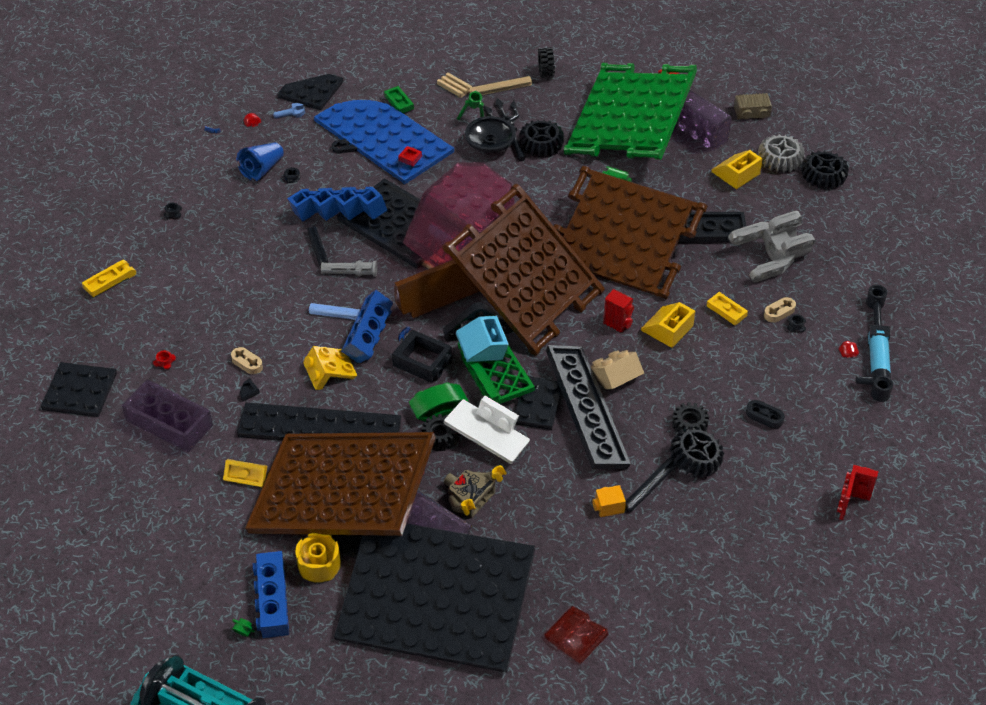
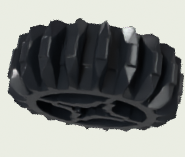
[519,119,564,158]
[801,150,849,190]
[669,426,724,478]

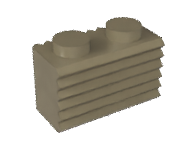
[734,93,772,119]

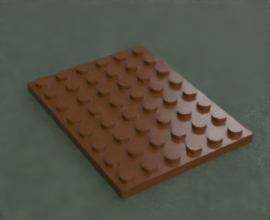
[245,432,436,536]

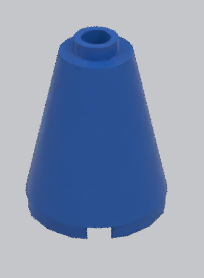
[236,142,284,181]

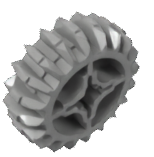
[758,134,805,173]

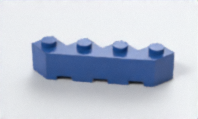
[287,186,387,222]

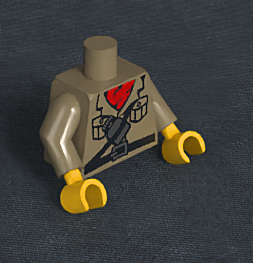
[444,465,507,518]

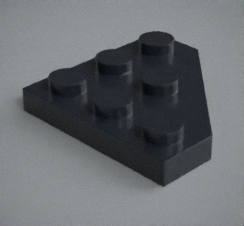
[277,74,344,110]

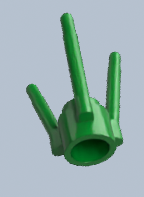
[457,91,484,120]

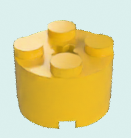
[295,533,341,582]

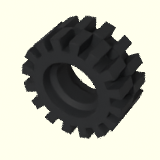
[538,47,555,78]
[672,402,709,433]
[422,414,458,451]

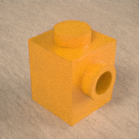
[593,485,626,517]

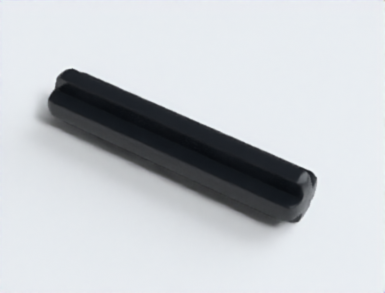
[307,226,328,267]

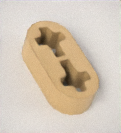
[764,297,796,322]
[231,347,263,374]

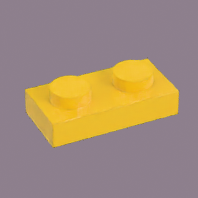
[707,292,748,325]
[223,459,267,487]

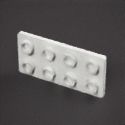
[444,396,530,464]

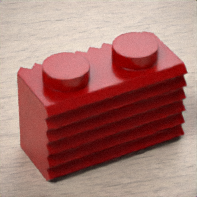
[603,289,634,332]

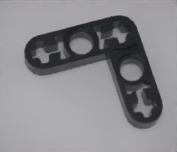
[443,302,513,342]

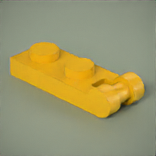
[82,260,136,297]

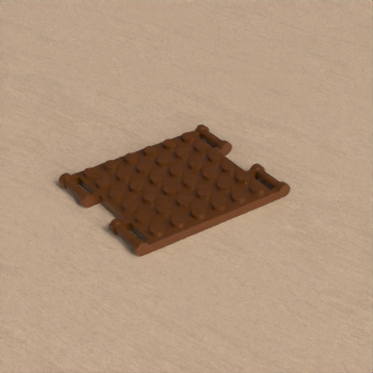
[553,166,708,299]
[442,184,605,356]

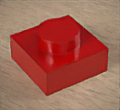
[398,146,422,166]

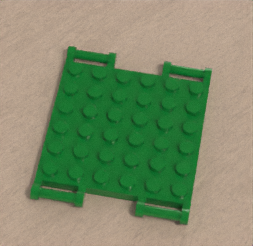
[564,63,697,160]

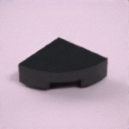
[240,378,260,402]

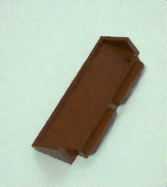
[394,259,480,318]

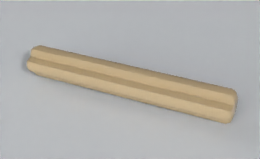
[469,76,532,95]

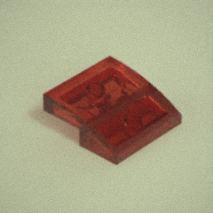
[544,606,609,664]

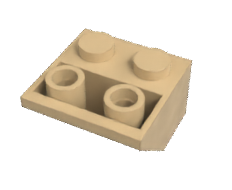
[591,350,644,389]

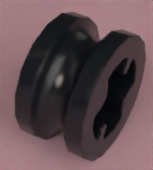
[284,167,300,183]

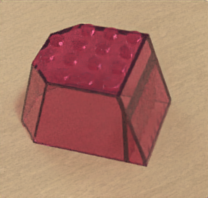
[403,162,515,267]

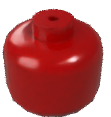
[243,113,261,127]
[839,341,859,358]

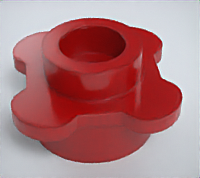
[153,350,176,369]

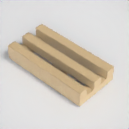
[437,73,472,98]

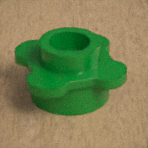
[232,618,255,637]

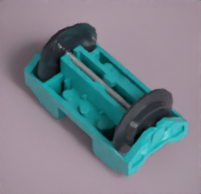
[130,655,266,705]

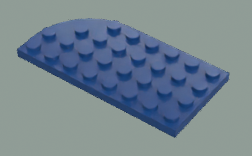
[314,100,454,184]

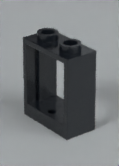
[392,330,453,383]

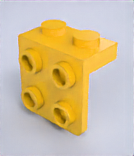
[303,346,357,390]

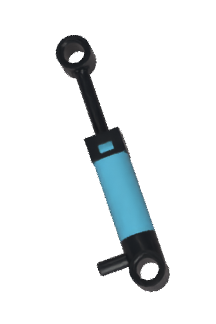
[855,285,893,402]

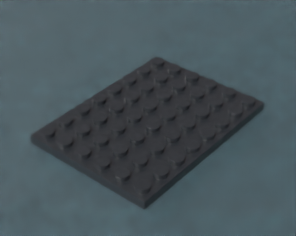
[334,523,535,673]

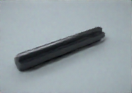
[625,457,678,512]

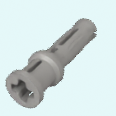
[321,260,377,277]

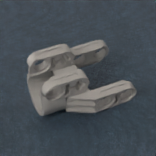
[728,211,816,282]

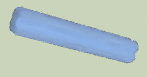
[309,303,360,320]

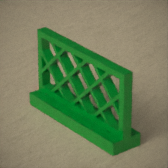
[460,345,535,404]

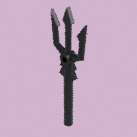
[483,98,525,161]

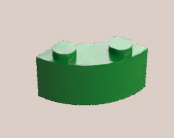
[409,382,469,422]

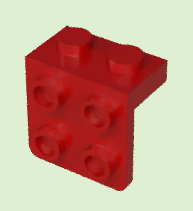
[837,465,878,520]

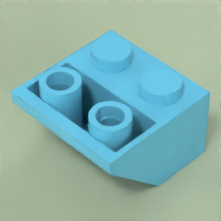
[456,316,509,362]

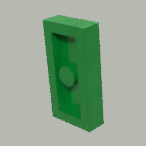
[384,86,414,113]

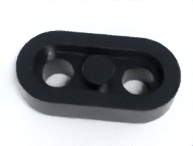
[746,400,785,428]

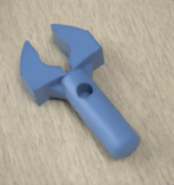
[273,103,305,118]

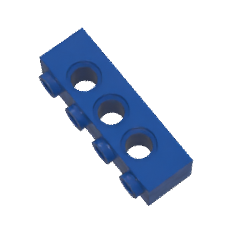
[341,290,393,363]
[253,551,289,638]

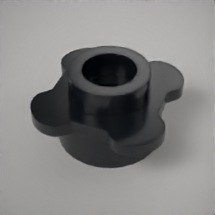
[164,202,182,219]
[787,314,806,332]

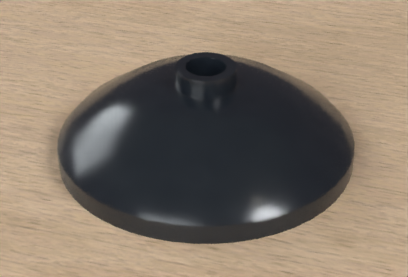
[465,116,516,153]

